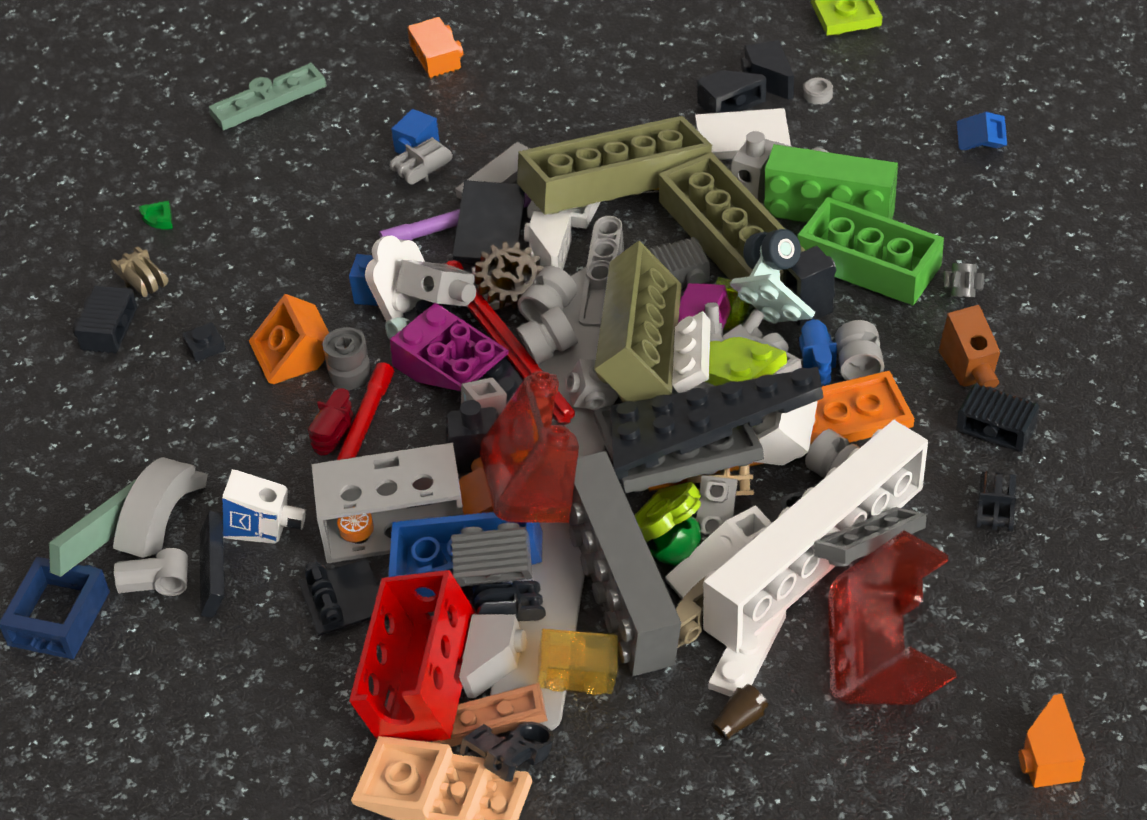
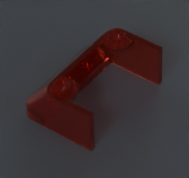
[828,530,957,705]

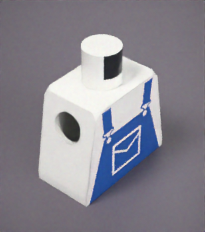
[222,469,306,544]

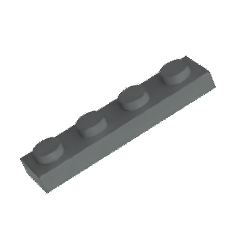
[814,507,926,566]

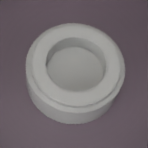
[803,77,833,104]

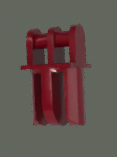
[308,388,354,455]

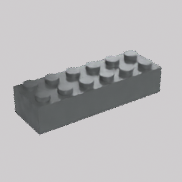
[558,451,681,676]

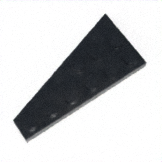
[610,367,824,480]

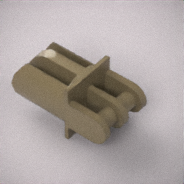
[110,246,168,297]

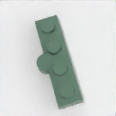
[208,63,326,130]

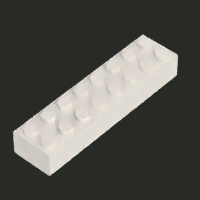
[703,420,928,653]

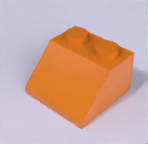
[249,294,329,384]

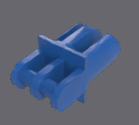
[799,319,837,386]

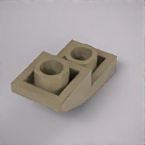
[676,576,706,648]

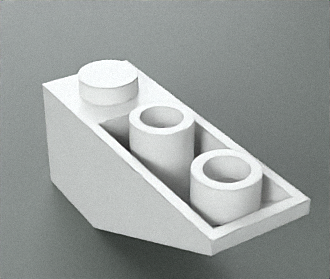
[665,505,772,599]

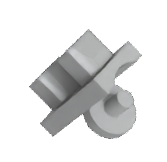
[696,475,738,541]

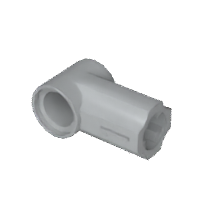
[114,548,188,596]

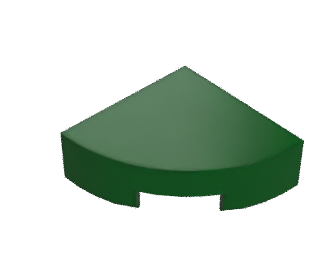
[139,201,173,229]

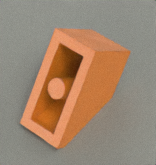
[1019,694,1085,788]

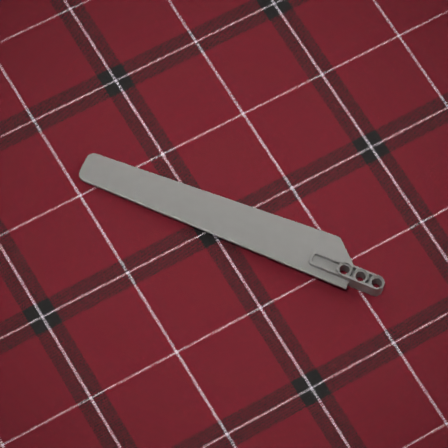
[490,216,624,731]

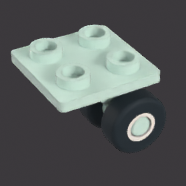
[730,229,815,323]

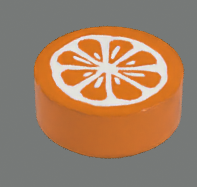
[337,507,374,542]

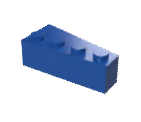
[388,508,543,597]

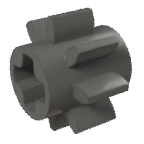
[943,263,984,298]

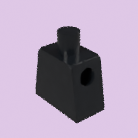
[444,400,511,474]

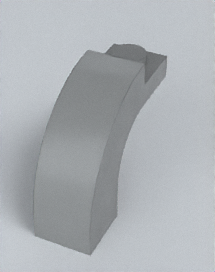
[113,457,208,558]

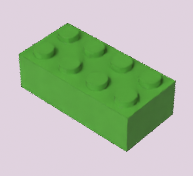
[765,144,898,222]
[798,197,944,306]

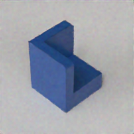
[957,112,1007,150]

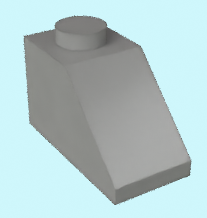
[459,614,527,698]

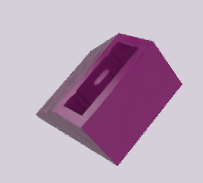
[390,303,509,391]

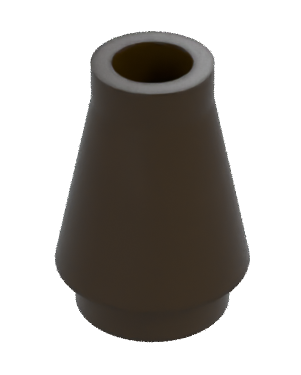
[711,684,768,740]

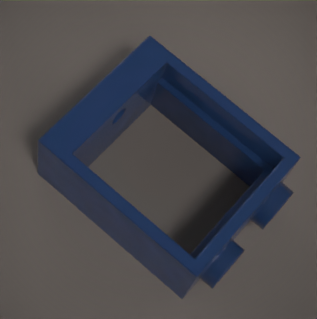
[0,557,110,660]

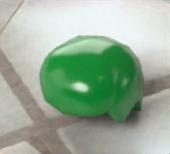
[650,516,701,567]

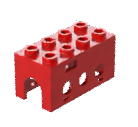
[349,570,476,742]

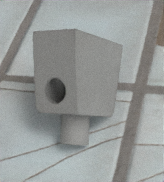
[731,131,778,204]
[396,259,476,306]

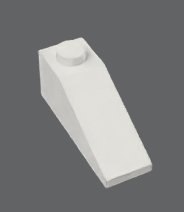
[524,211,572,270]

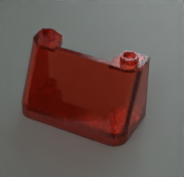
[480,371,579,523]

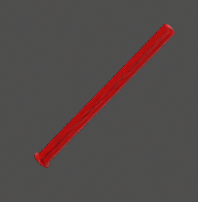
[445,260,575,425]

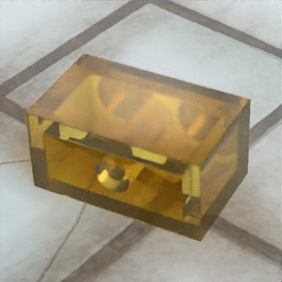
[537,629,618,695]

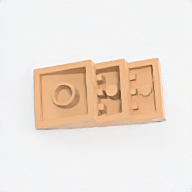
[351,736,532,820]

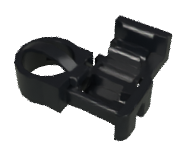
[459,722,554,782]

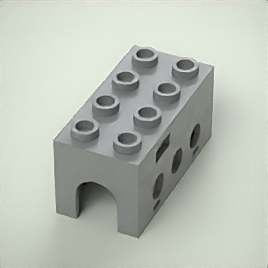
[312,443,463,563]

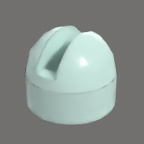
[385,317,410,340]

